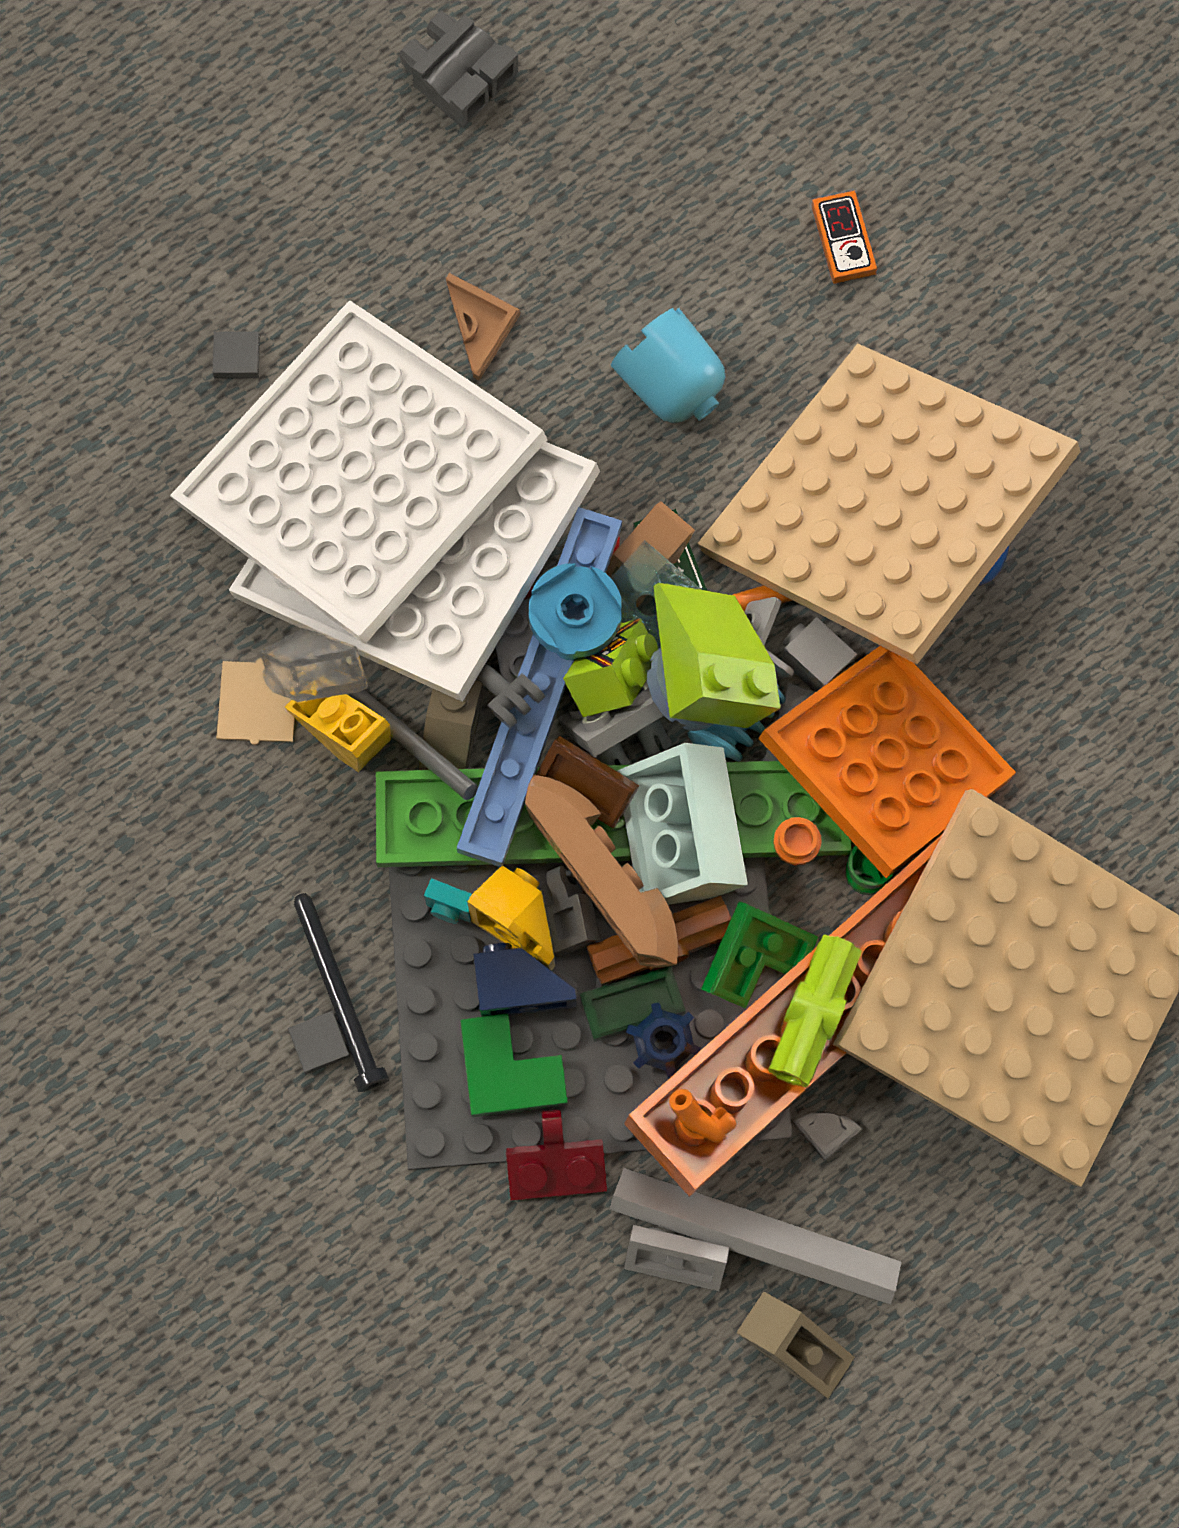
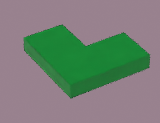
[701,901,818,1009]
[460,1014,568,1117]

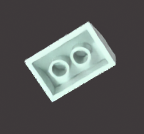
[617,743,748,905]

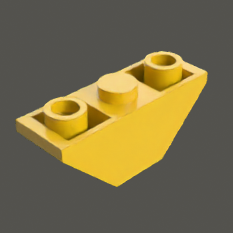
[284,675,391,772]

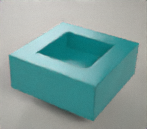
[424,878,472,924]

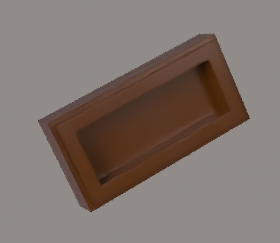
[536,736,639,829]

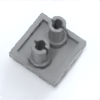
[558,680,672,765]

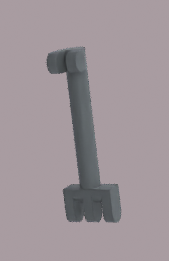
[477,663,545,729]

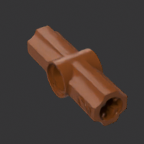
[587,896,731,987]

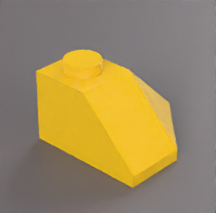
[467,865,555,971]

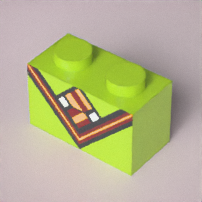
[563,618,658,717]

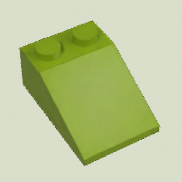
[653,583,780,728]

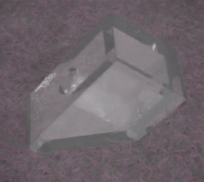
[259,628,368,702]

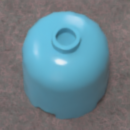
[611,308,726,423]

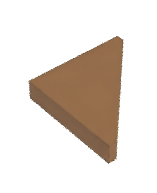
[446,273,520,380]

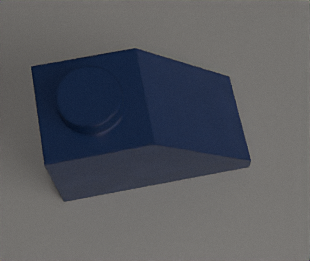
[473,943,577,1017]

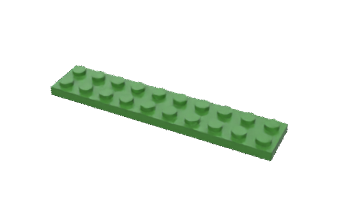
[376,761,851,868]

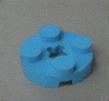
[529,563,622,660]

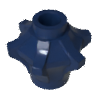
[626,1002,701,1078]

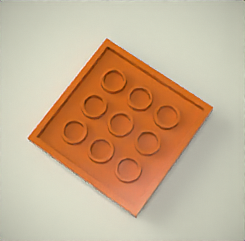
[758,646,1016,878]

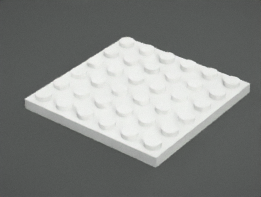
[170,300,548,644]
[229,442,600,702]

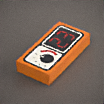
[811,191,877,284]

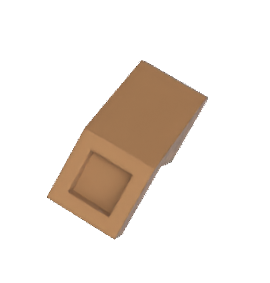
[606,502,695,613]

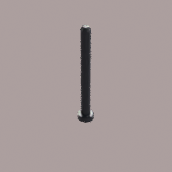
[294,893,389,1092]

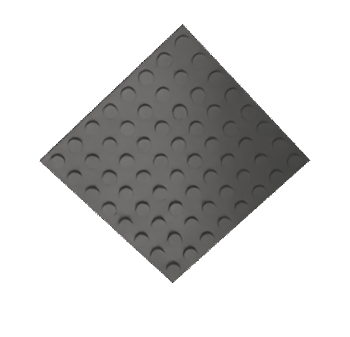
[389,857,792,1170]

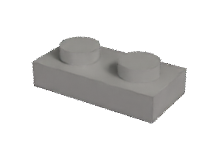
[624,1225,729,1291]

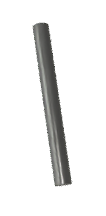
[346,684,478,800]

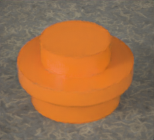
[773,817,822,865]

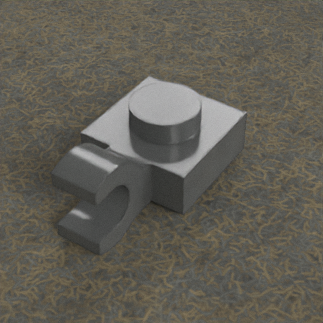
[545,866,600,954]

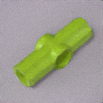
[768,935,862,1088]

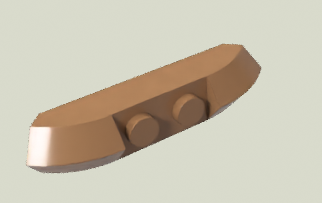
[525,775,678,968]

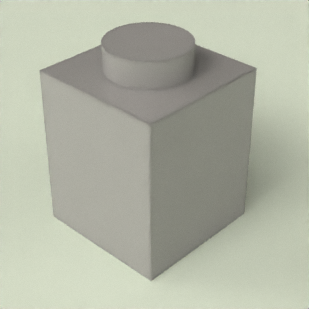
[782,617,857,692]

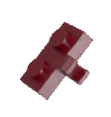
[506,1110,607,1200]

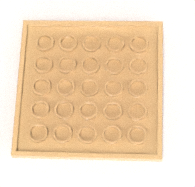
[697,343,1081,664]
[833,789,1179,1187]

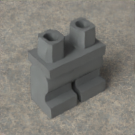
[400,10,518,128]

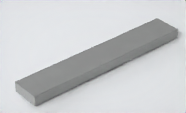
[609,1168,901,1304]

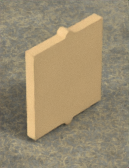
[217,658,299,745]

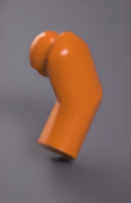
[669,1089,737,1142]

